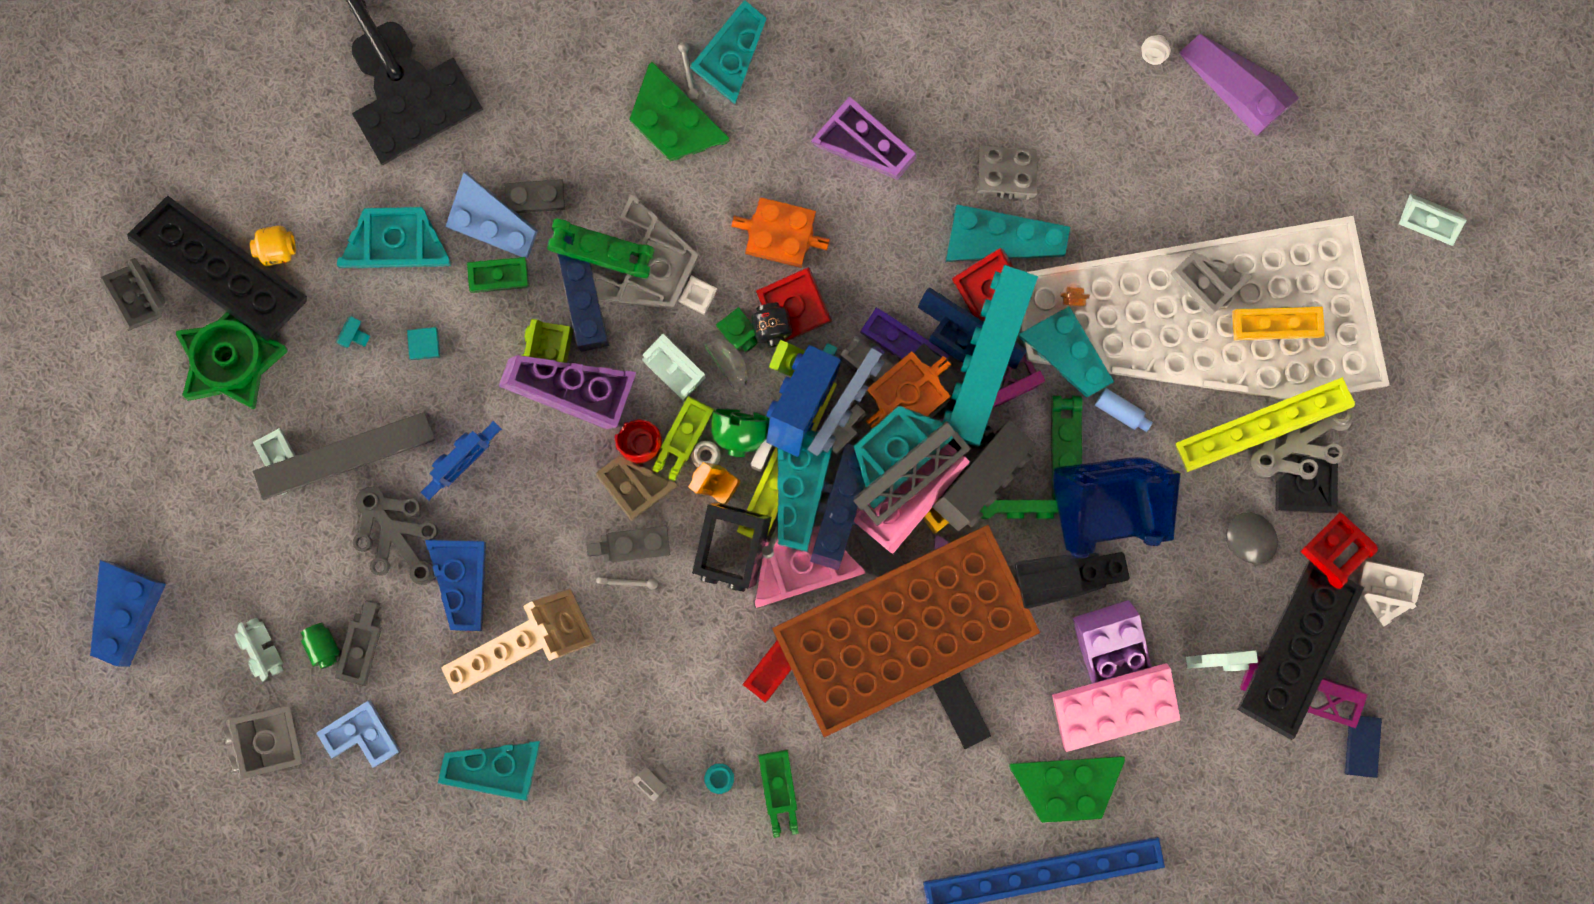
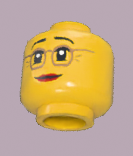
[250,226,296,266]

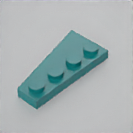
[945,205,1070,262]

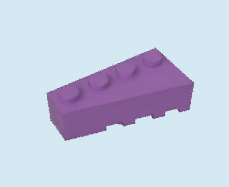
[499,355,636,429]

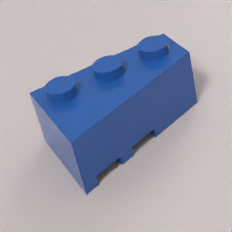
[90,560,166,667]

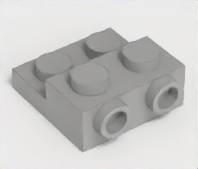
[222,705,302,780]

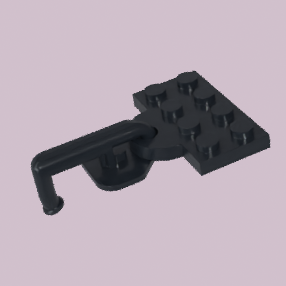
[346,0,483,165]

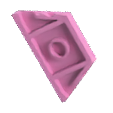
[755,525,865,608]

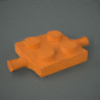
[731,197,830,268]
[866,351,951,429]

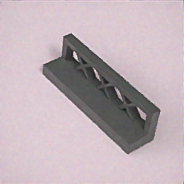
[853,421,971,526]

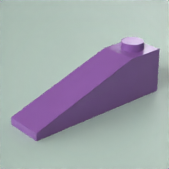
[1179,34,1299,136]

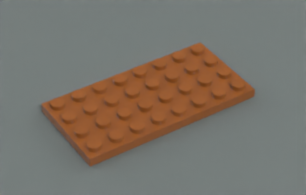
[772,525,1040,738]

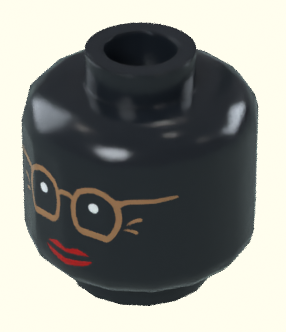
[751,302,793,348]

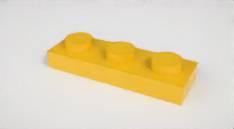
[1232,307,1325,340]

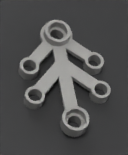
[1251,409,1353,479]

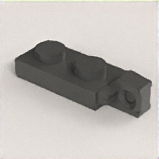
[586,525,671,563]
[335,601,382,686]

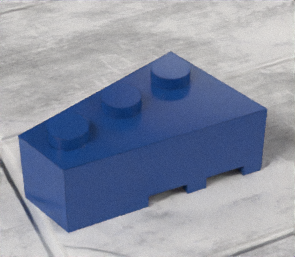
[766,345,841,457]

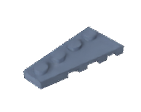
[808,346,886,456]

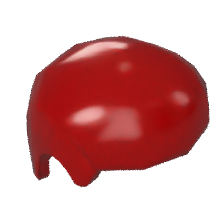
[615,419,662,464]

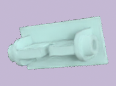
[235,618,284,682]

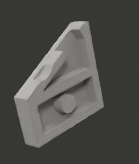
[1170,252,1252,316]

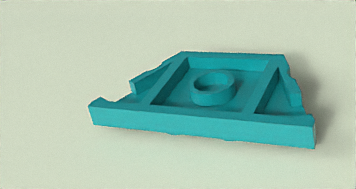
[337,207,451,268]
[854,405,960,509]

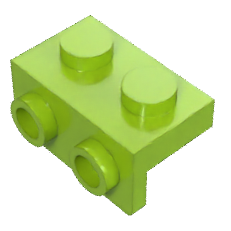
[521,319,574,363]

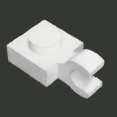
[818,404,866,456]

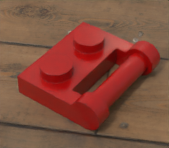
[1300,512,1378,589]

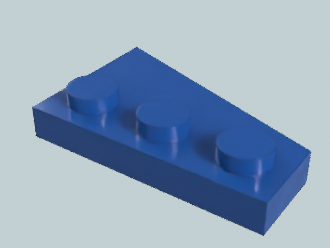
[425,540,486,631]

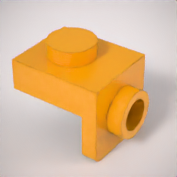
[688,462,740,504]

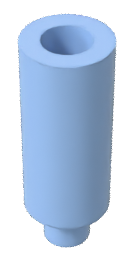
[1095,388,1153,432]

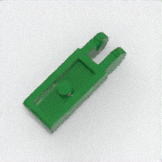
[758,750,799,838]

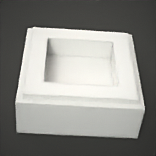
[678,275,718,315]
[751,439,773,472]

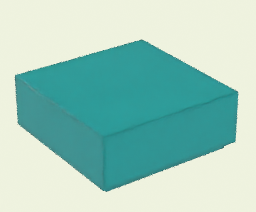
[407,327,440,360]

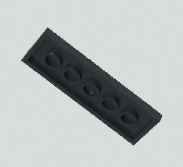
[127,196,307,341]
[1237,560,1365,740]

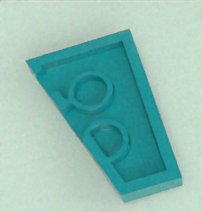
[690,0,767,104]
[438,741,541,801]

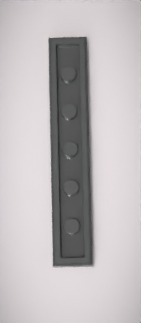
[253,412,435,500]

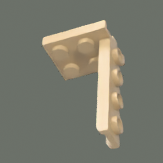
[441,589,595,694]

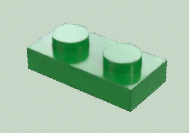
[467,257,529,293]

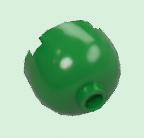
[711,408,770,457]

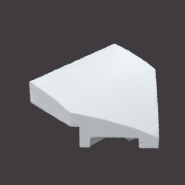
[1358,560,1424,627]

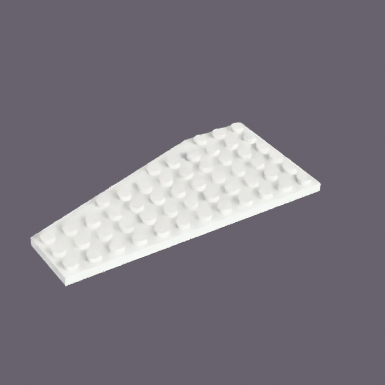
[1020,216,1389,400]

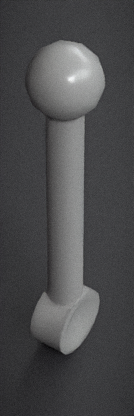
[678,42,698,101]
[762,525,778,559]
[596,578,658,590]

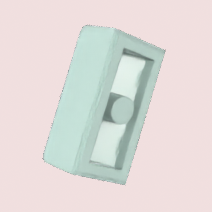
[1399,194,1467,246]

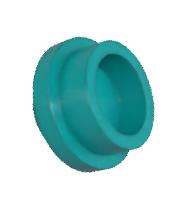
[704,763,734,794]

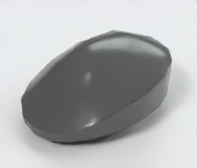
[1226,512,1278,564]

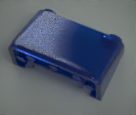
[1053,457,1181,558]

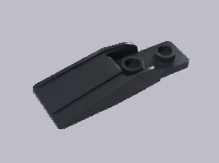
[1015,552,1130,609]

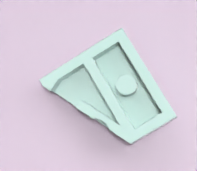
[1186,650,1258,671]

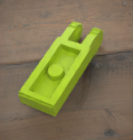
[652,396,715,481]

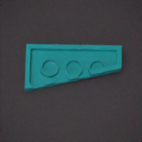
[778,430,834,552]

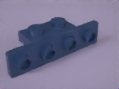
[918,288,1027,369]

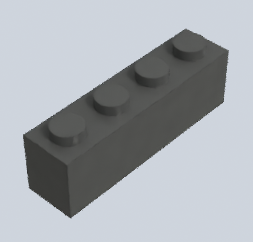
[932,420,1036,531]

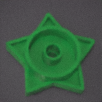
[176,312,288,410]

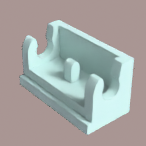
[642,334,706,401]

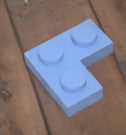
[316,700,401,768]

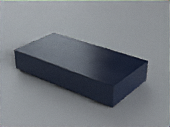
[1345,715,1382,778]

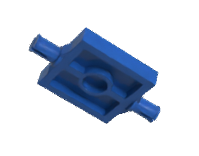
[421,421,502,501]

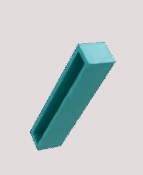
[943,265,1038,448]

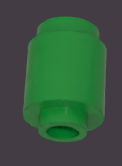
[301,622,341,669]

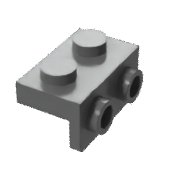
[100,258,165,331]

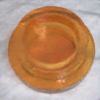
[1060,287,1090,306]

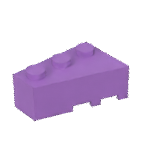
[811,96,917,180]

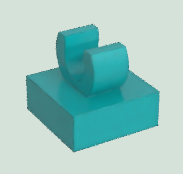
[335,316,370,348]

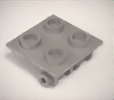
[977,146,1037,200]

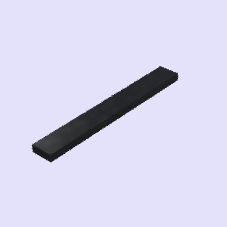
[857,532,991,749]

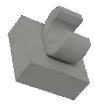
[632,764,670,802]

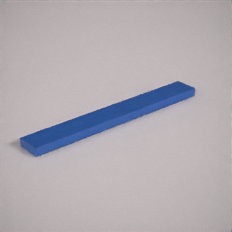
[923,837,1165,904]

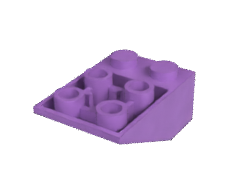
[1073,600,1151,684]

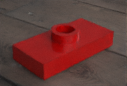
[742,640,792,703]

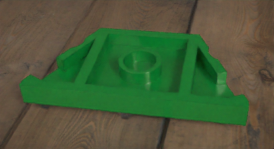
[629,62,730,162]
[1009,756,1125,823]

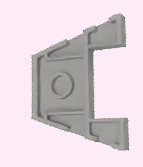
[593,195,699,309]

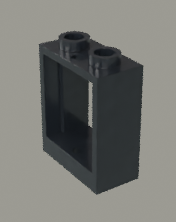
[692,502,772,592]

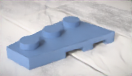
[445,172,538,258]

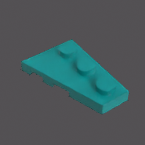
[1017,306,1114,397]

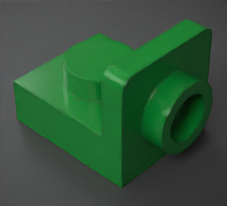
[716,307,759,353]

